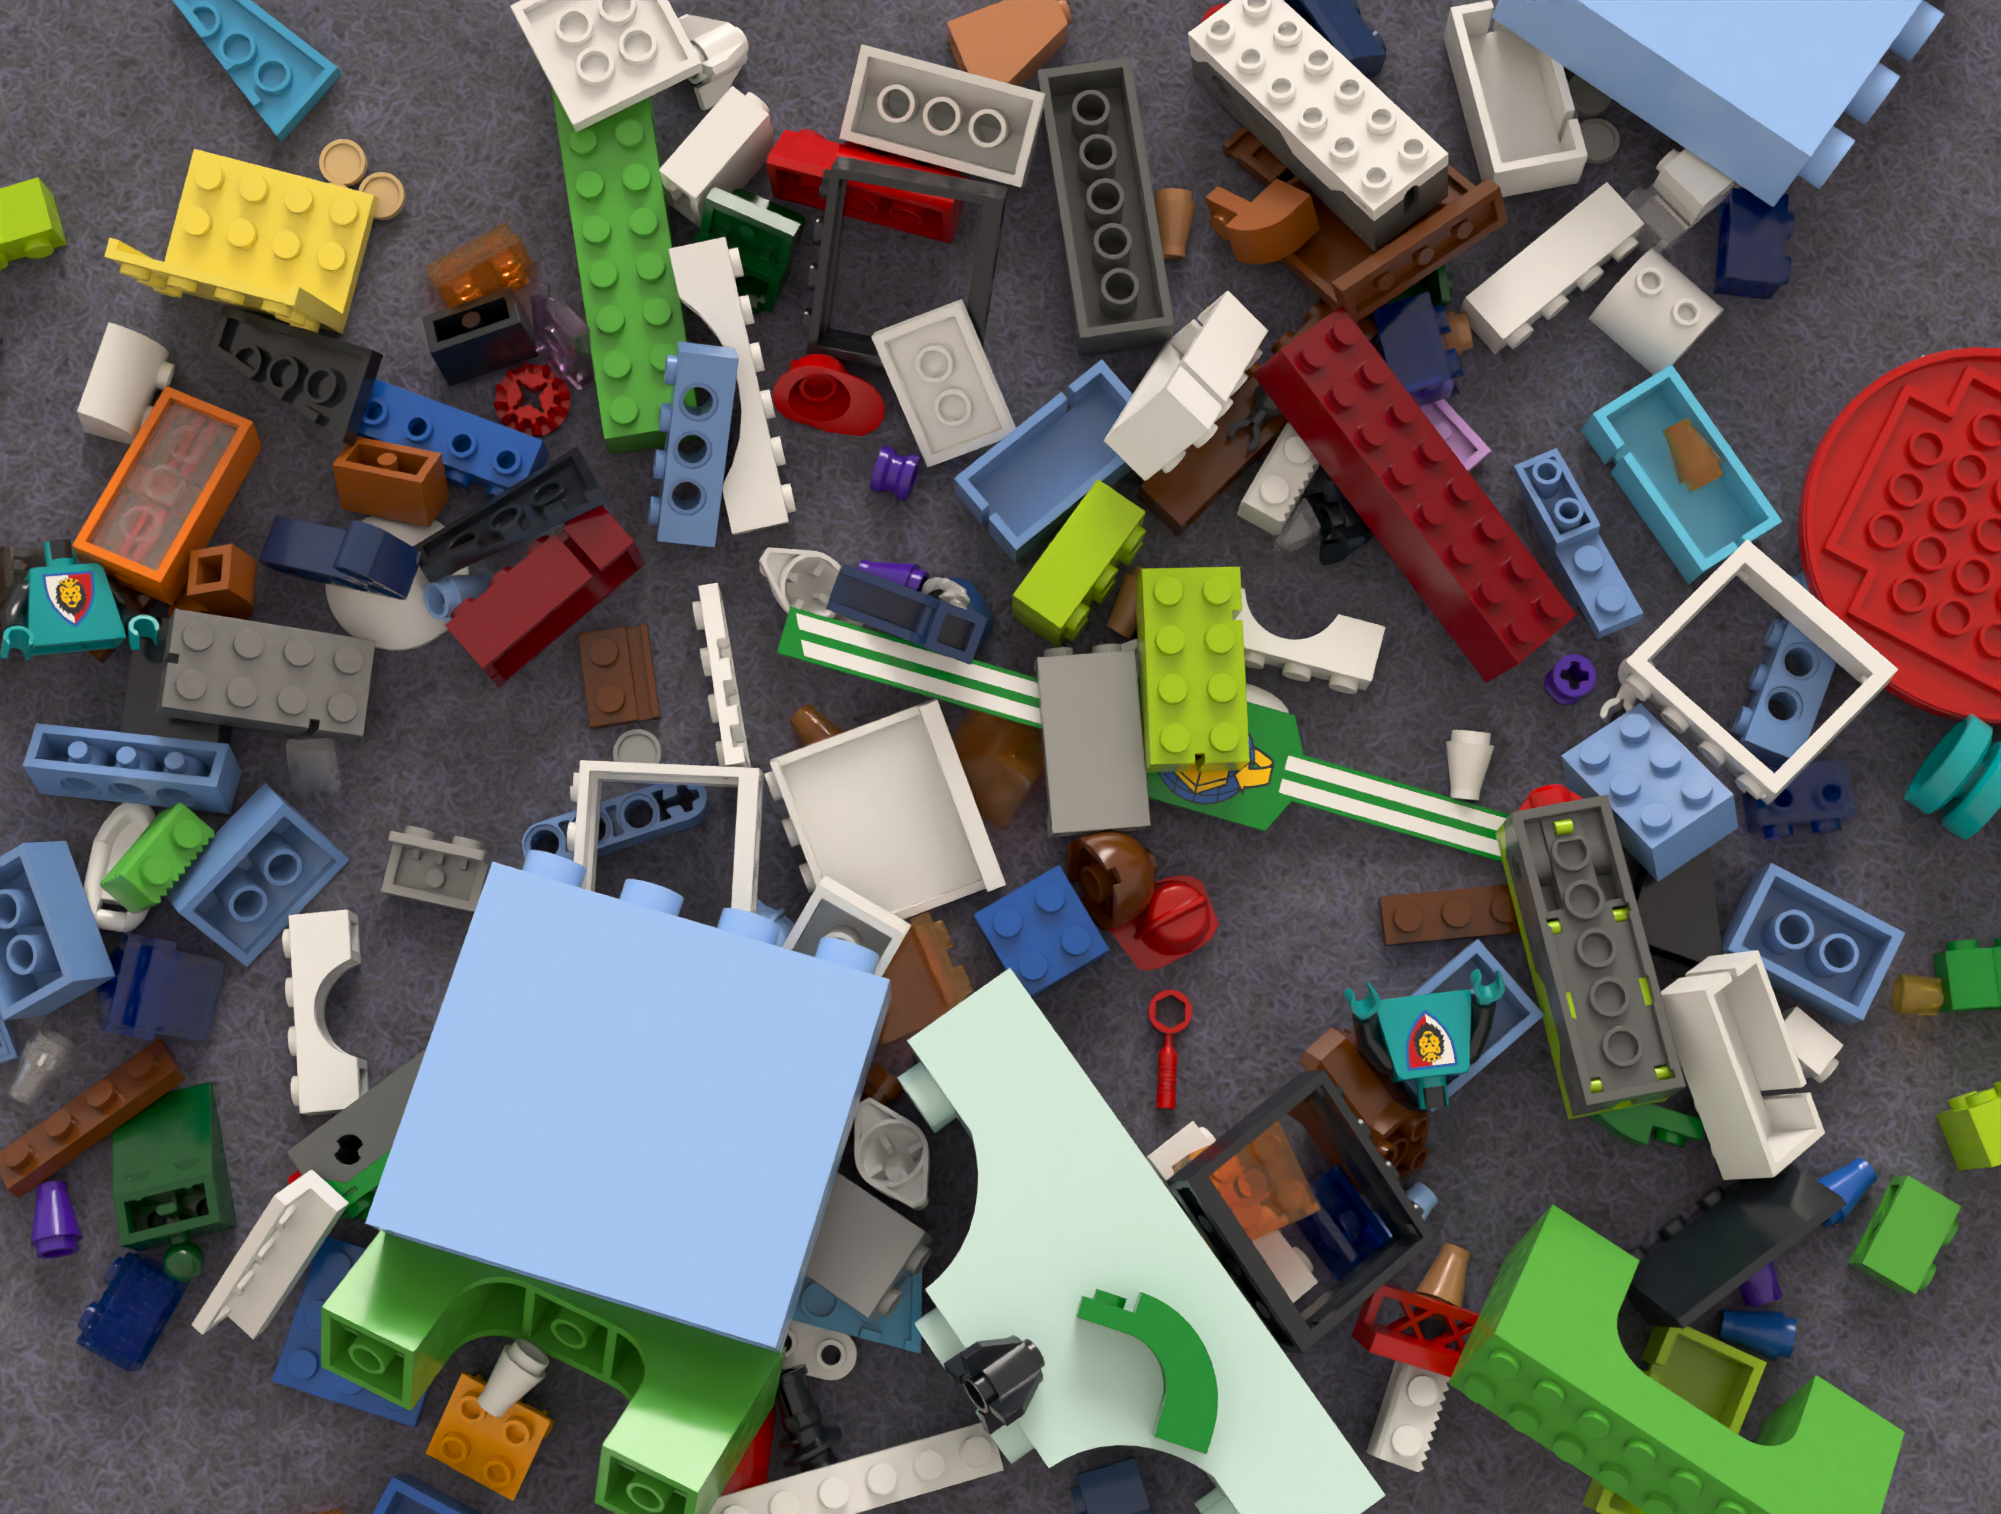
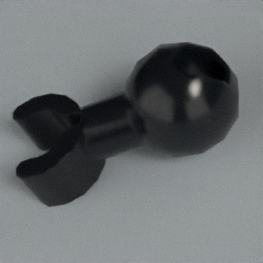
[1227,384,1282,454]

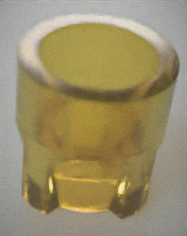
[1893,974,1944,1016]

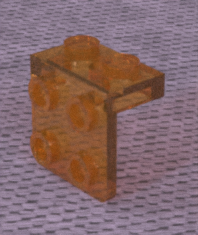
[877,911,973,1045]

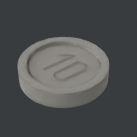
[613,729,662,764]

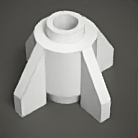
[678,14,749,110]

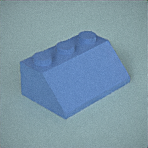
[166,783,350,967]

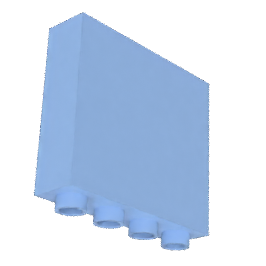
[1491,0,1954,207]
[365,850,891,1354]

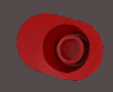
[772,353,885,436]
[1108,875,1219,971]

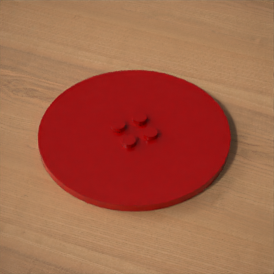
[1798,347,2001,726]

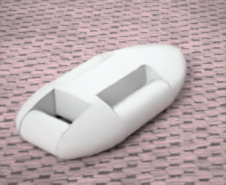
[83,803,156,933]

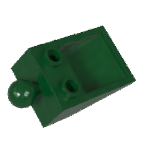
[113,1082,238,1282]

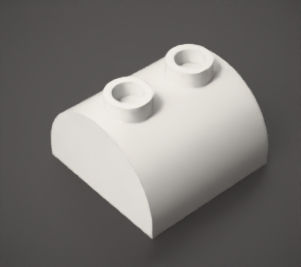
[1589,248,1724,375]
[77,322,175,444]

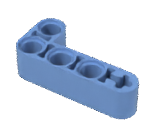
[522,784,711,861]

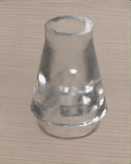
[8,1028,75,1105]

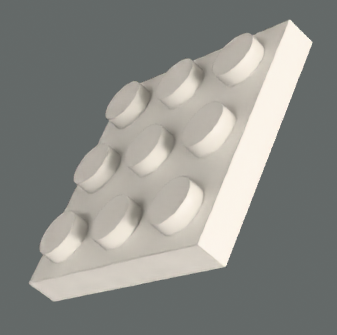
[510,0,703,132]

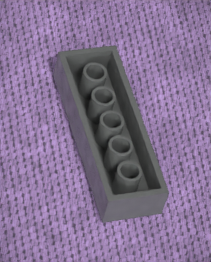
[1036,57,1175,356]

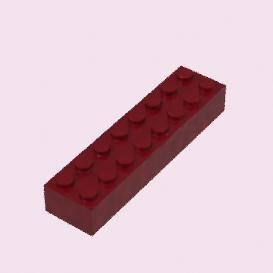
[1252,306,1577,683]

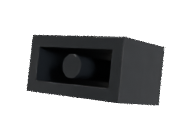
[422,286,539,386]

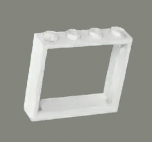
[1621,539,1898,805]
[567,760,764,914]

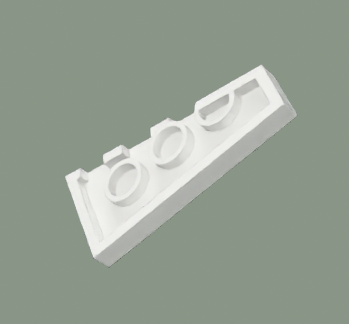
[692,583,751,768]

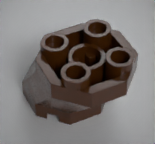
[1286,1027,1430,1197]

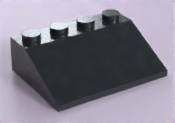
[1626,1164,1847,1329]

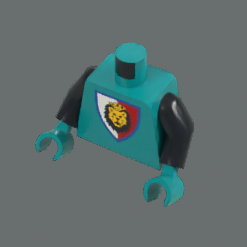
[0,539,159,660]
[1344,969,1505,1110]

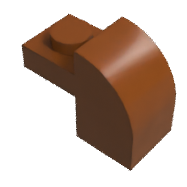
[1205,178,1320,264]
[168,544,258,620]

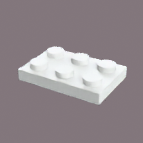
[871,299,1016,467]

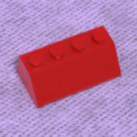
[766,129,966,244]

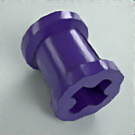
[1544,654,1596,706]

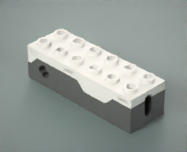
[1188,0,1448,252]

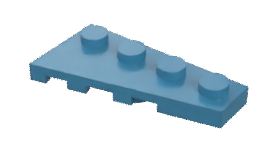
[172,0,342,143]
[792,1270,922,1354]

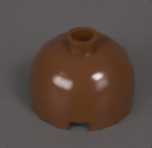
[1066,830,1158,930]

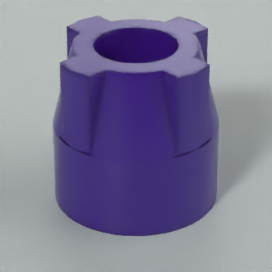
[1738,1262,1783,1307]

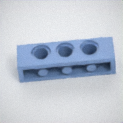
[647,341,739,547]
[1731,571,1836,767]
[23,723,242,814]

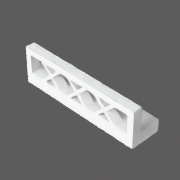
[192,1169,349,1339]

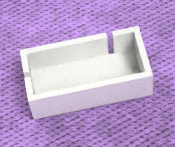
[1443,0,1588,197]
[1103,291,1268,481]
[1661,950,1825,1180]

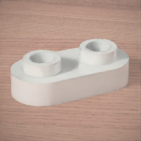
[782,1320,857,1380]

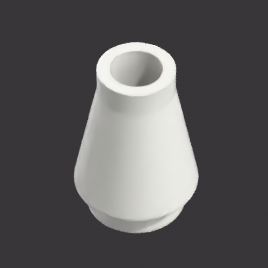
[1446,730,1495,801]
[477,1338,549,1418]

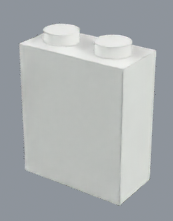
[659,86,775,228]

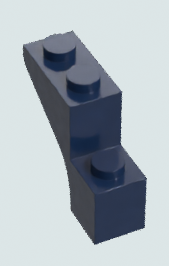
[825,563,988,665]

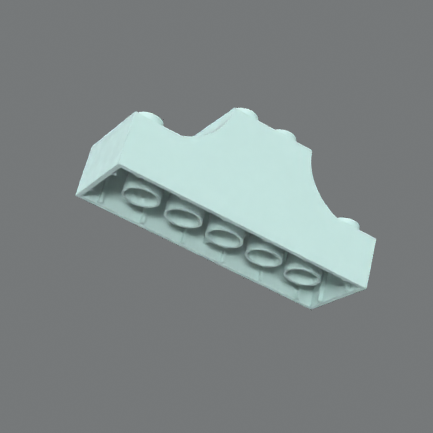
[898,968,1385,1514]

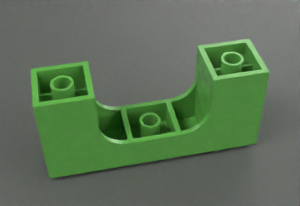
[1448,1204,1905,1514]
[321,1231,786,1514]

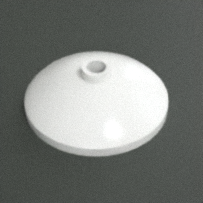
[325,516,469,651]

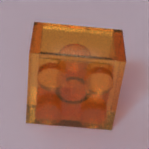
[1171,1121,1321,1259]

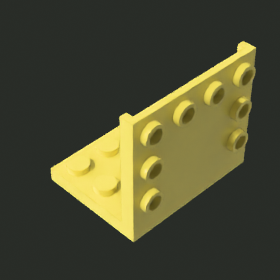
[104,149,379,334]

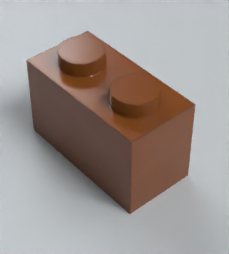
[332,436,450,527]

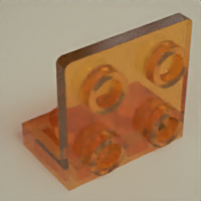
[424,222,536,308]

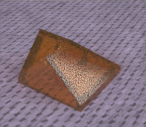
[952,709,1045,831]

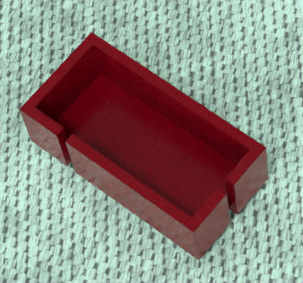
[445,505,645,688]

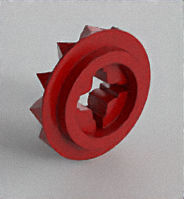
[493,362,571,437]

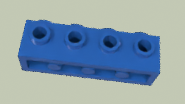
[357,379,550,498]

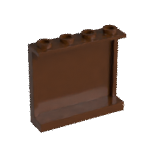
[1279,109,1508,323]

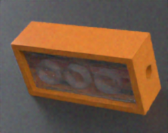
[72,386,262,606]

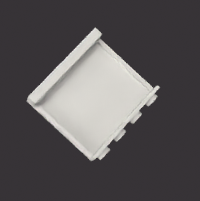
[764,698,1006,920]

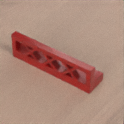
[1351,1283,1479,1378]

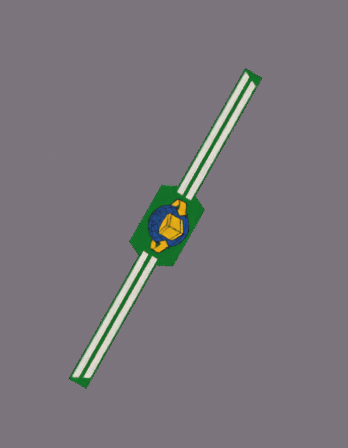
[777,606,1510,862]

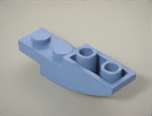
[1513,448,1643,639]

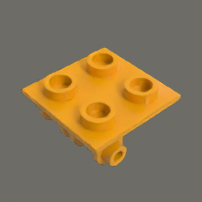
[426,1371,555,1501]

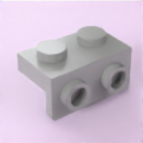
[381,826,494,913]

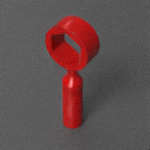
[1147,990,1192,1109]

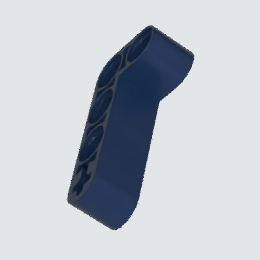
[259,516,423,600]

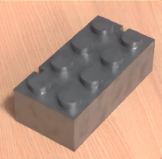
[156,609,375,743]

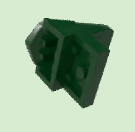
[692,186,805,314]

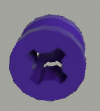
[870,445,921,502]

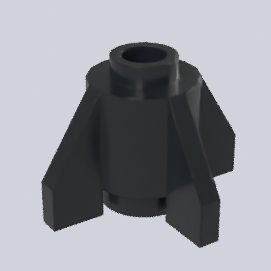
[1302,476,1375,566]
[944,1335,1045,1435]

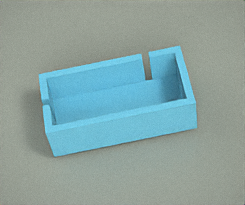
[1581,364,1782,585]

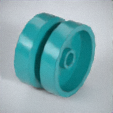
[1904,713,2001,840]

